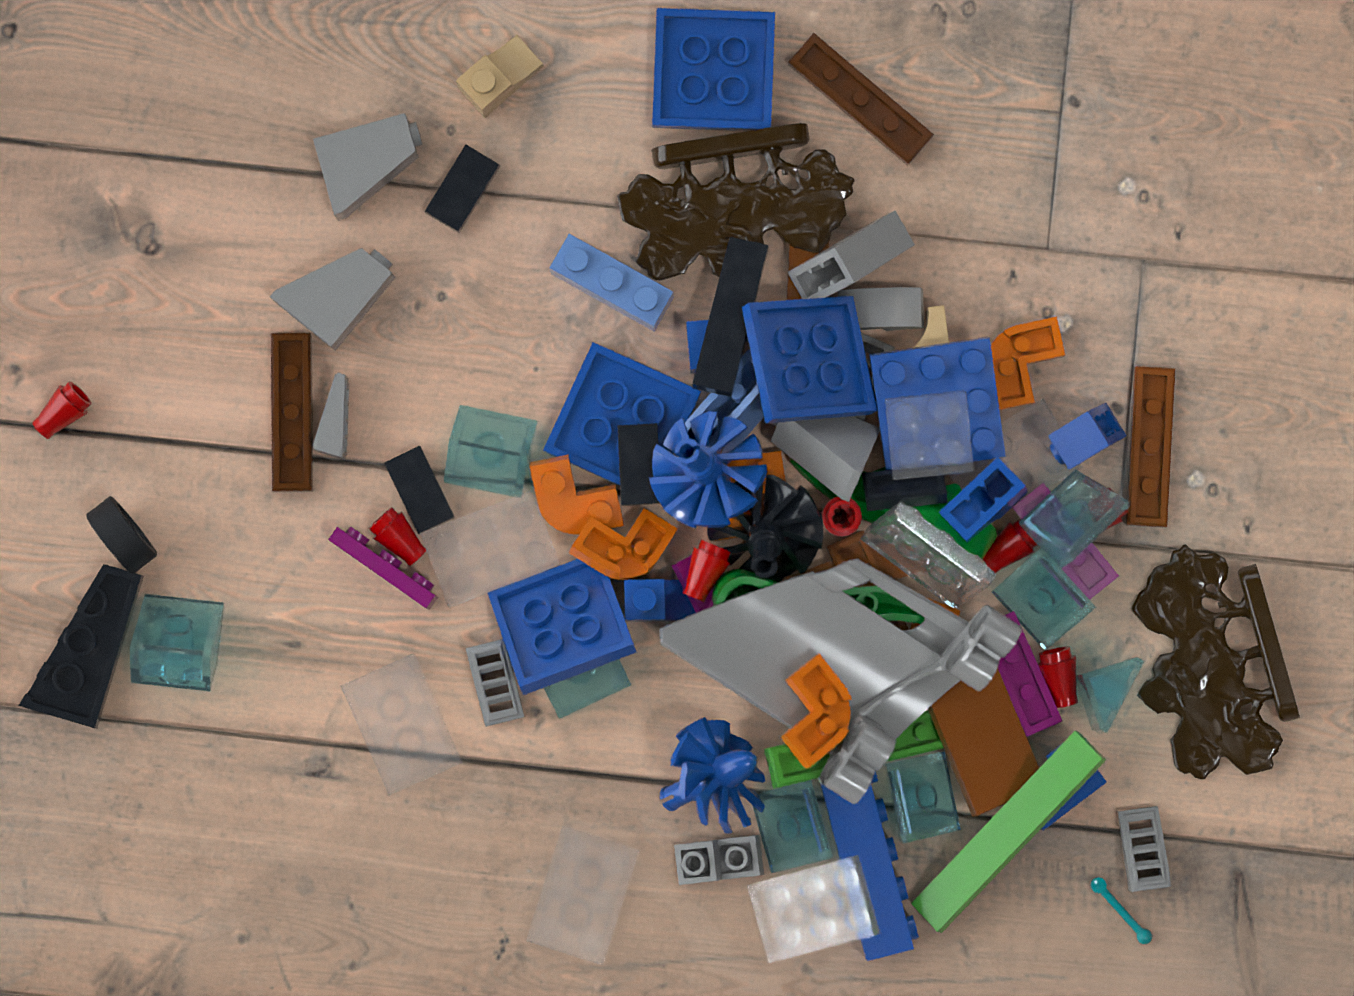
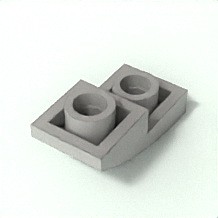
[838,287,924,331]
[674,835,764,885]

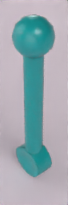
[1090,877,1152,945]

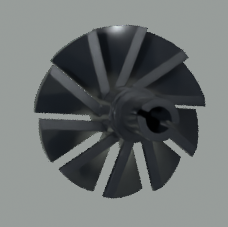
[707,475,824,582]

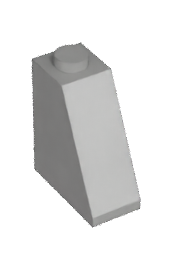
[313,113,423,221]
[787,210,915,299]
[270,248,395,351]
[770,416,880,502]

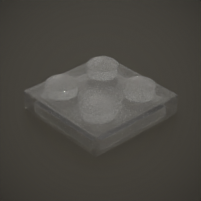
[884,390,974,480]

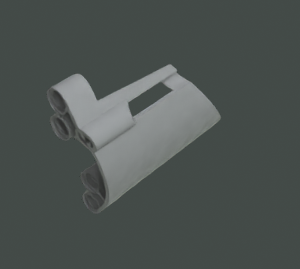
[660,559,1022,805]

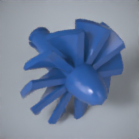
[649,411,767,528]
[660,717,765,834]

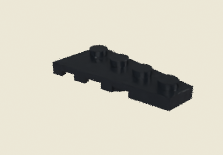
[18,564,144,729]

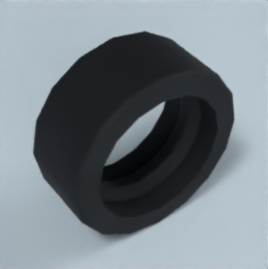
[86,496,157,574]

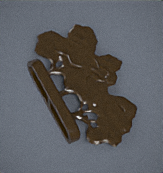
[617,123,855,281]
[1132,544,1300,780]

